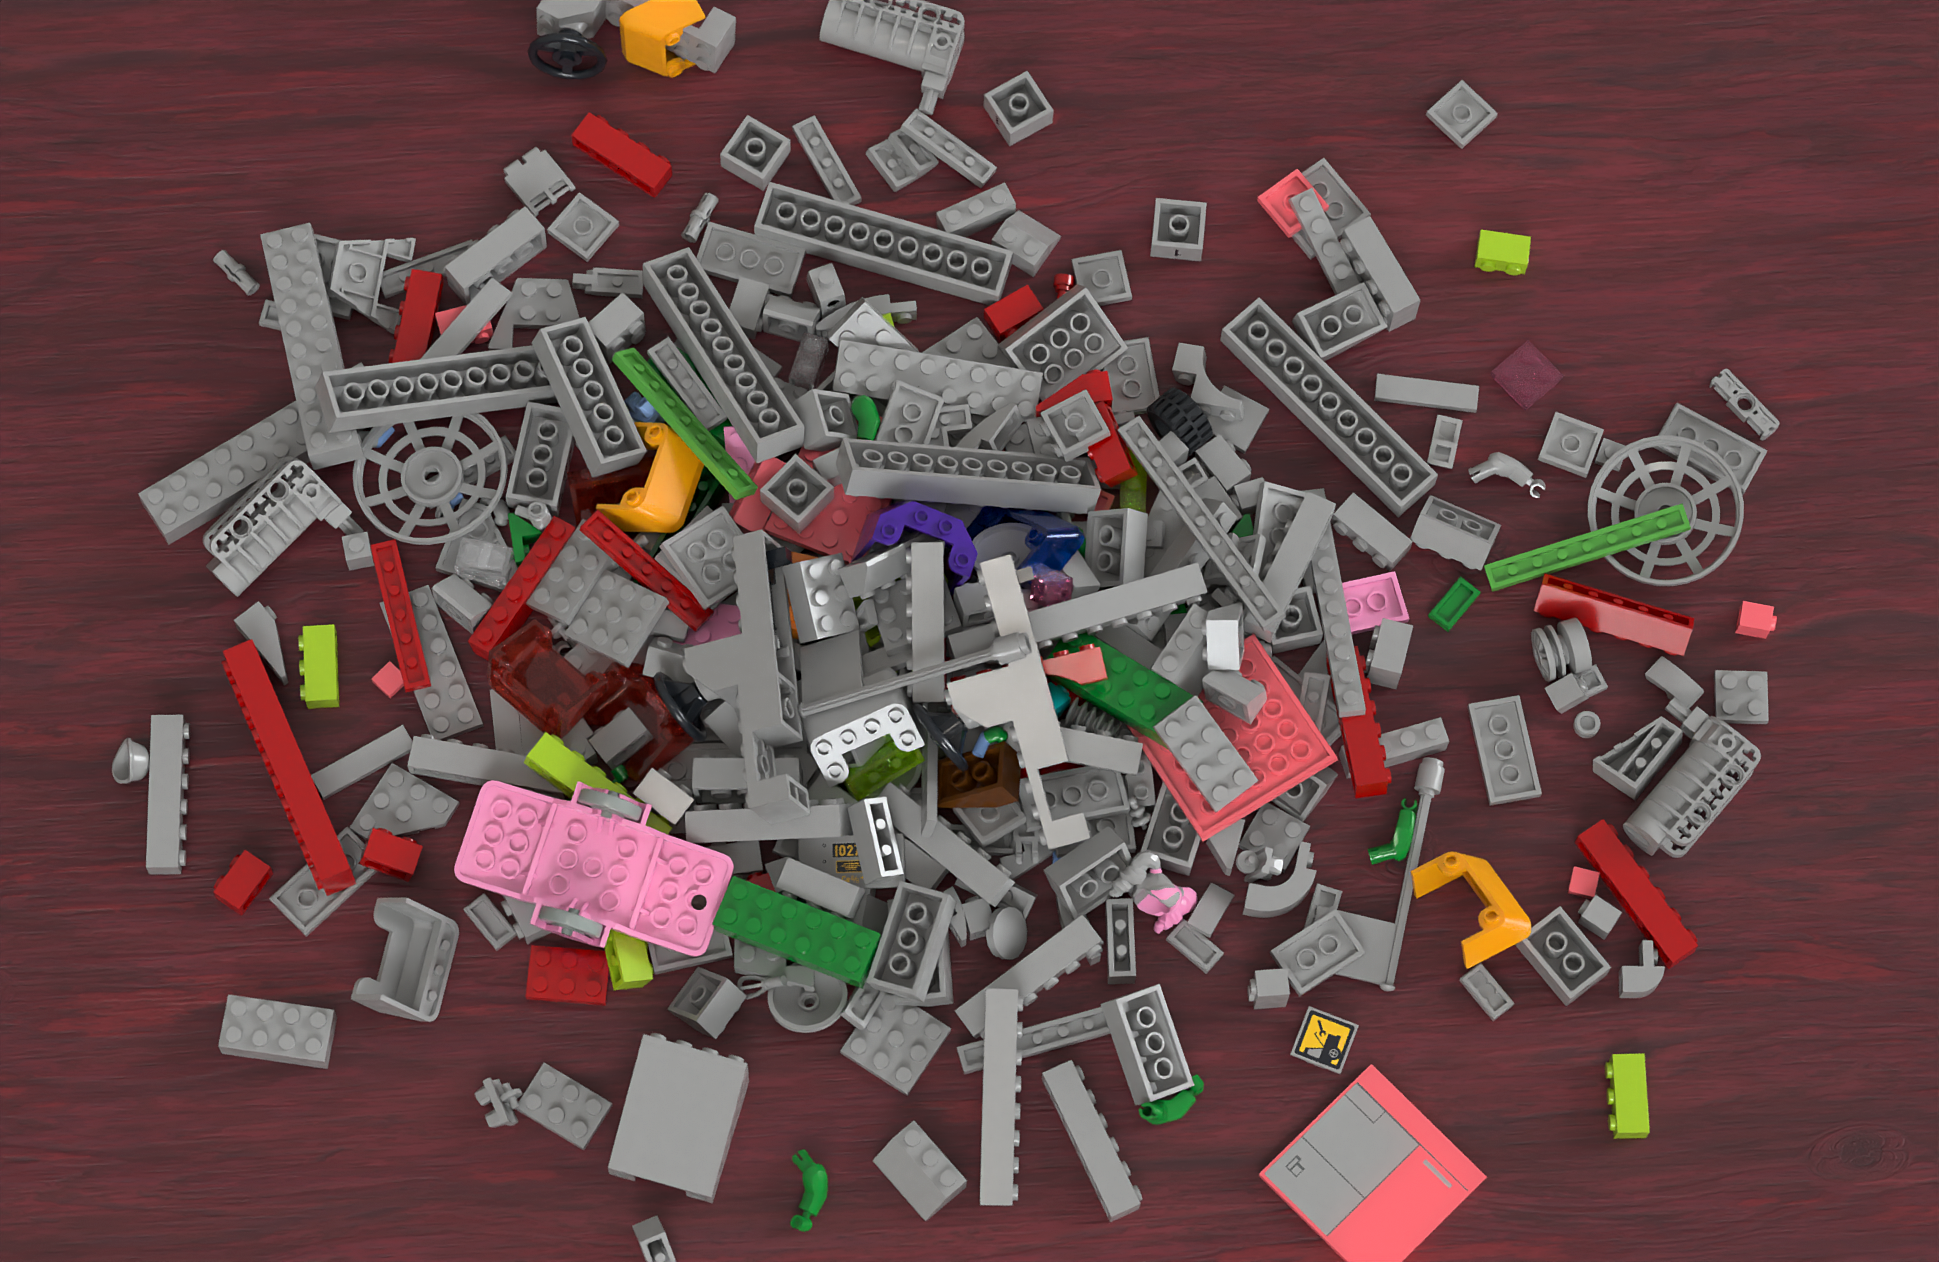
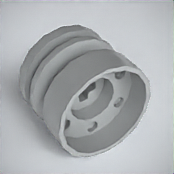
[1531,618,1592,682]

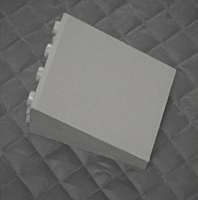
[608,1033,749,1203]

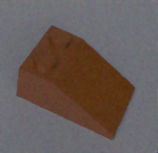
[937,741,1021,808]

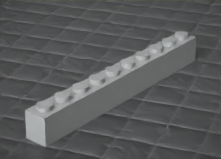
[946,563,1207,672]

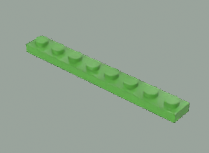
[612,348,758,500]
[1484,503,1691,592]

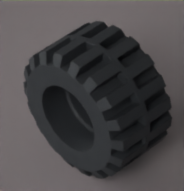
[1147,387,1213,457]

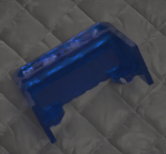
[966,506,1085,595]

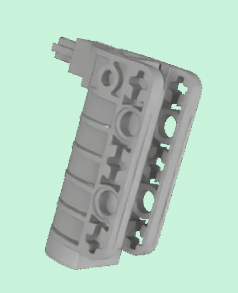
[819,0,965,115]
[203,455,364,597]
[1623,697,1761,858]

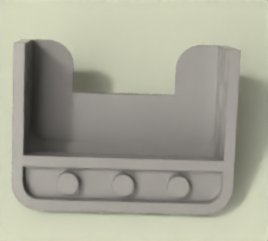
[800,667,926,788]
[351,898,459,1022]

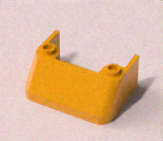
[619,0,705,77]
[596,422,704,533]
[1410,852,1531,969]

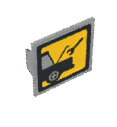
[1290,1006,1359,1074]

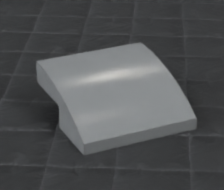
[866,128,939,192]
[1203,532,1266,585]

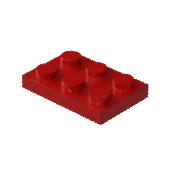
[526,945,609,1006]

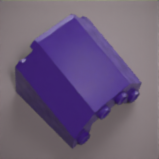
[851,501,978,596]

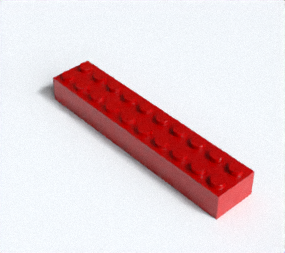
[221,639,356,896]

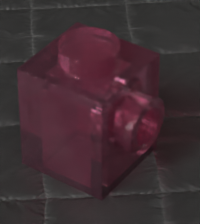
[1030,570,1073,607]

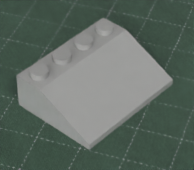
[997,284,1128,402]

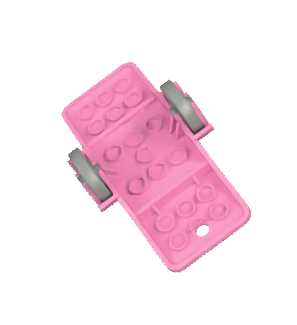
[454,780,734,957]

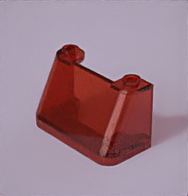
[487,619,608,739]
[576,662,695,781]

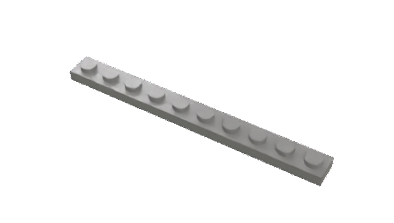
[1118,416,1286,631]
[1302,488,1366,718]

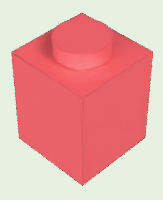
[1735,601,1777,639]

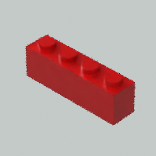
[571,112,672,198]
[389,269,444,363]

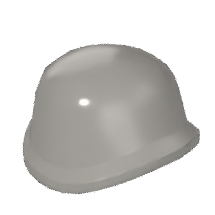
[112,738,150,784]

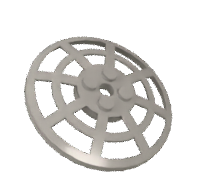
[353,413,508,545]
[1588,436,1744,586]

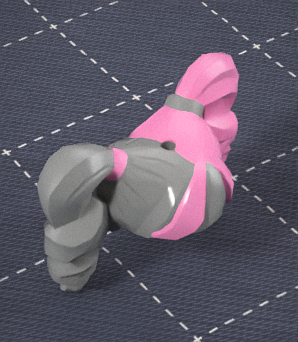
[1109,851,1198,934]

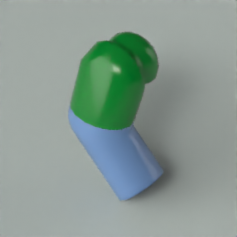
[972,726,1008,758]

